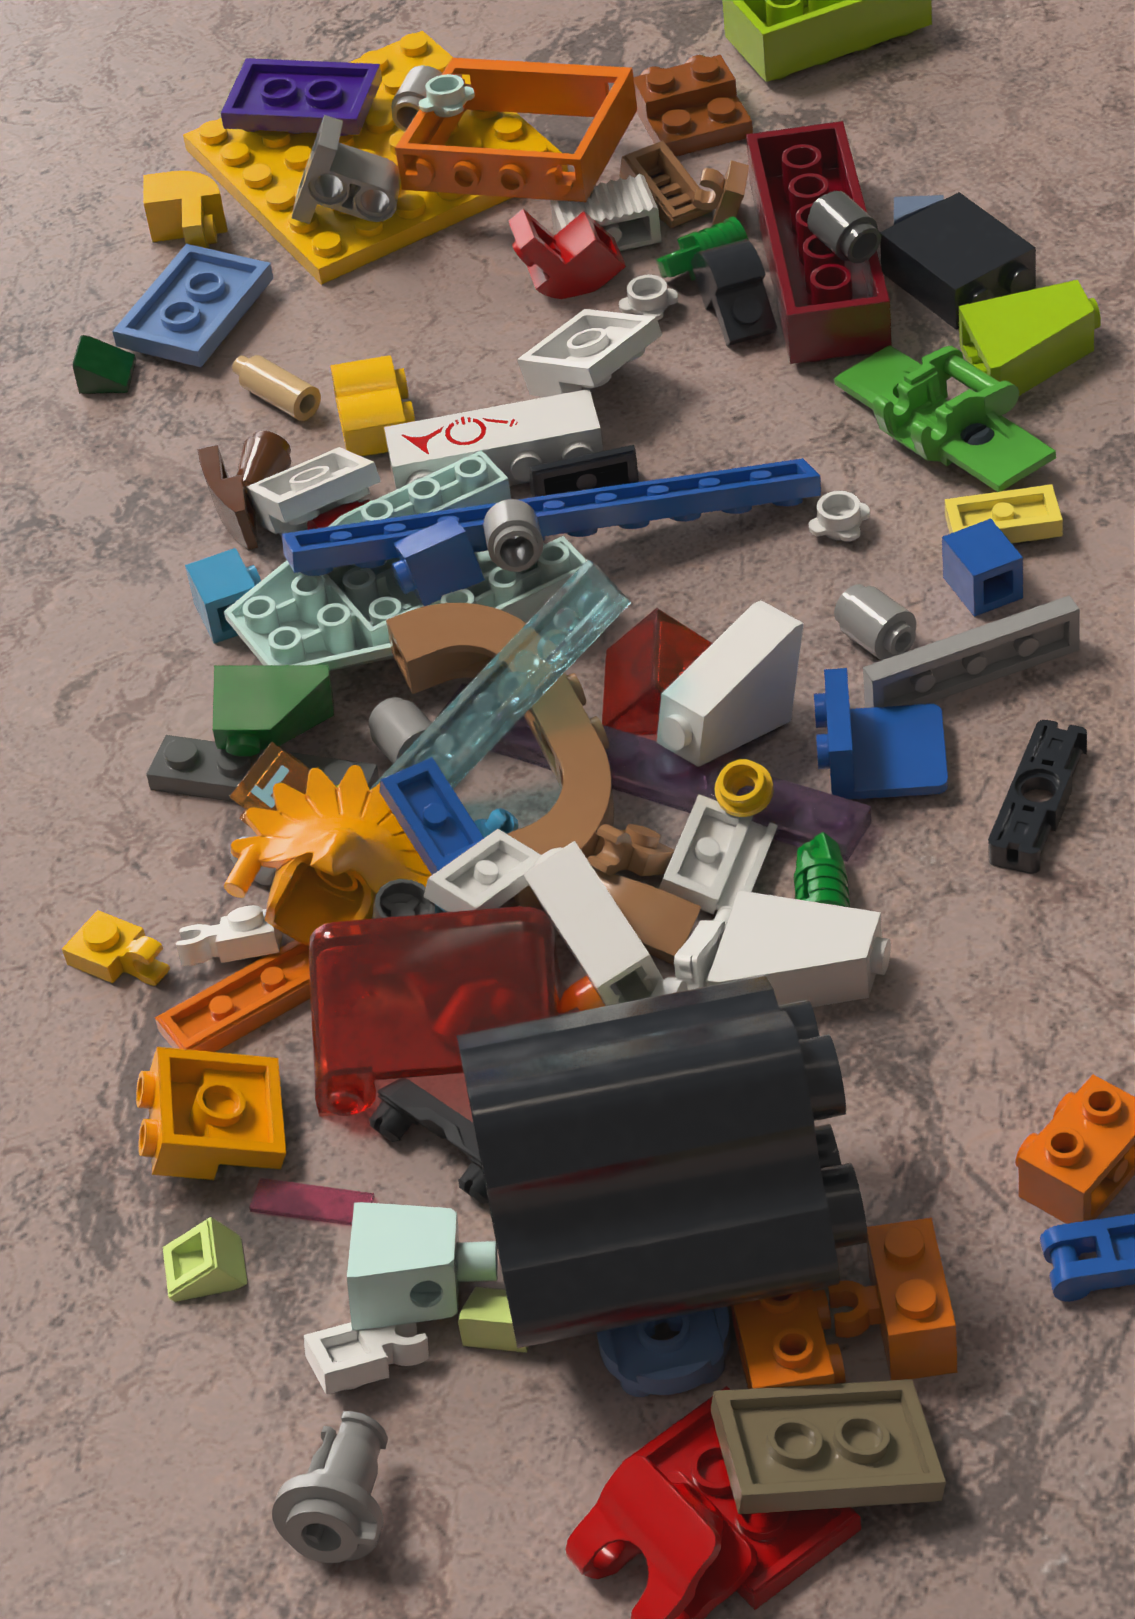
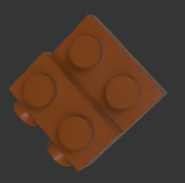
[634,54,753,157]

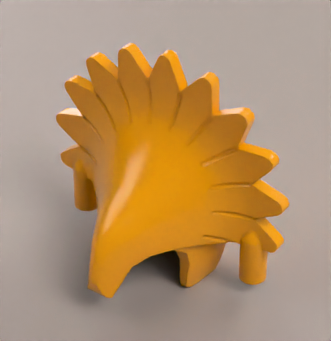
[224,765,440,966]

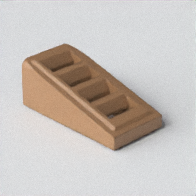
[619,140,712,228]

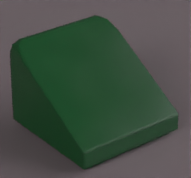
[72,335,136,394]

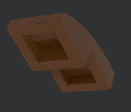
[197,445,258,550]

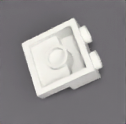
[517,309,662,397]
[246,447,381,536]

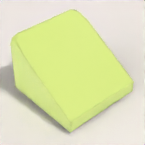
[163,1217,247,1302]
[458,1287,528,1353]

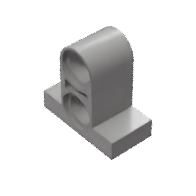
[291,115,401,224]

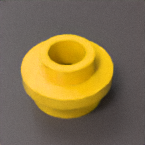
[715,759,774,817]

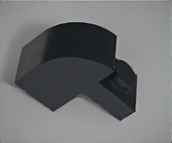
[691,239,778,346]

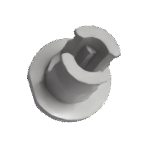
[272,1411,388,1563]

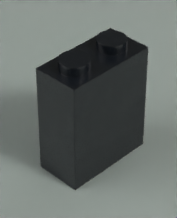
[880,192,1036,330]

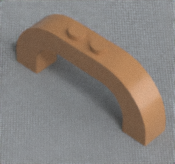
[386,603,614,915]

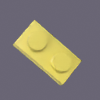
[945,484,1063,543]

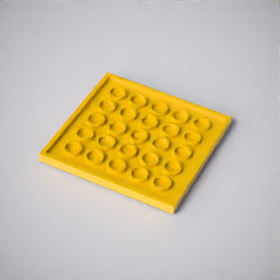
[183,30,568,285]

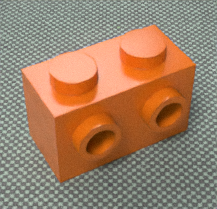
[1015,1074,1135,1224]
[730,1289,846,1389]

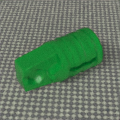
[656,217,749,280]
[794,832,850,908]

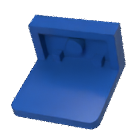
[814,668,948,801]

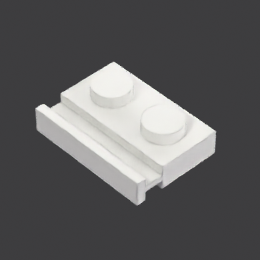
[659,794,778,914]

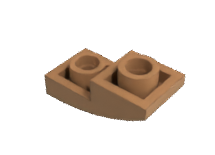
[595,870,701,965]

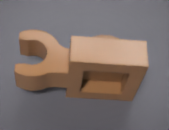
[588,824,675,876]

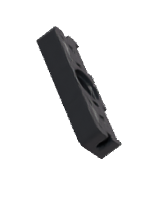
[988,720,1087,874]

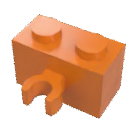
[828,1217,958,1380]

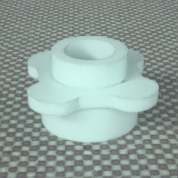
[419,74,475,117]

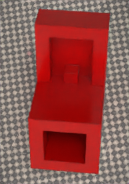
[508,209,626,299]

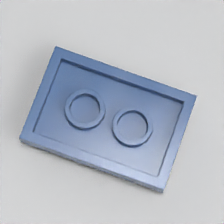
[112,244,274,367]

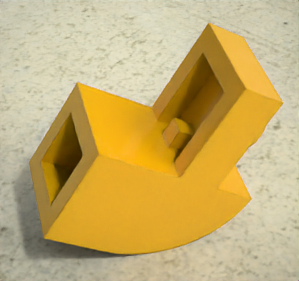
[143,171,228,249]

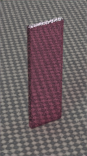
[249,1178,375,1226]

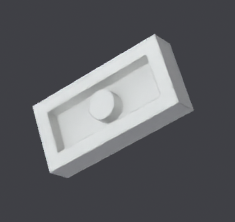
[424,829,541,927]

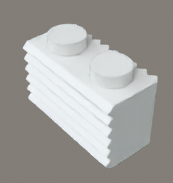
[550,173,661,251]

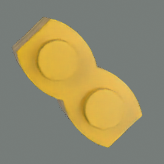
[330,355,415,456]

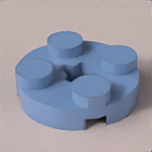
[597,1307,731,1397]

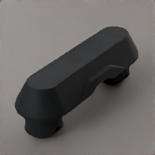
[369,1076,488,1204]

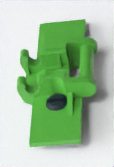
[834,345,1056,492]

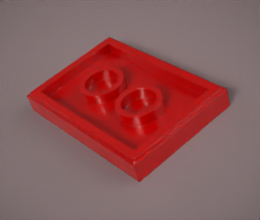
[622,1386,861,1610]

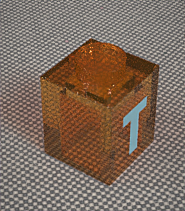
[230,742,311,828]

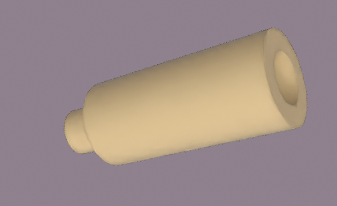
[232,355,321,421]

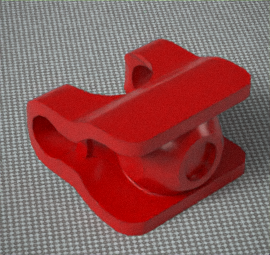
[565,1456,757,1619]

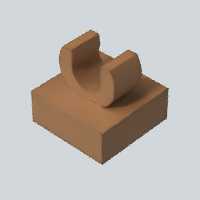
[693,160,749,225]

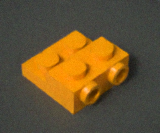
[136,1047,286,1180]

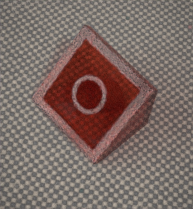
[602,608,713,736]

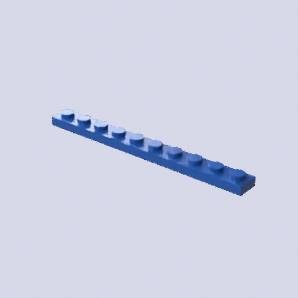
[282,458,821,576]

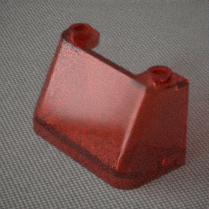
[309,906,563,1117]

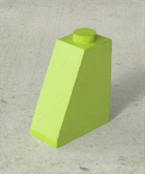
[959,280,1101,396]

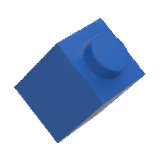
[391,517,485,606]
[942,519,1023,617]

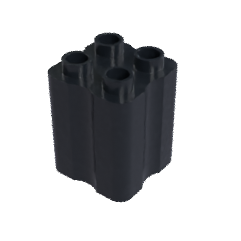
[457,975,868,1348]

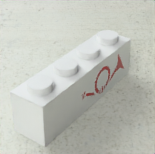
[384,389,603,490]

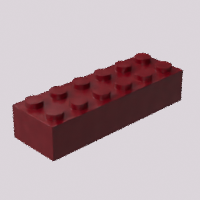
[746,121,892,364]

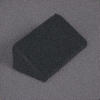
[529,445,639,497]

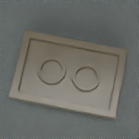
[710,1379,946,1514]

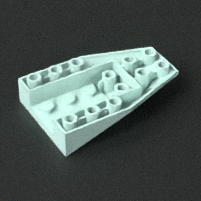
[224,450,598,671]

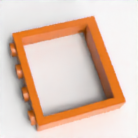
[395,58,638,202]

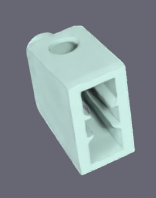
[347,1202,498,1330]

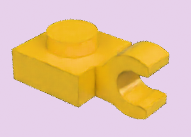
[62,910,170,986]

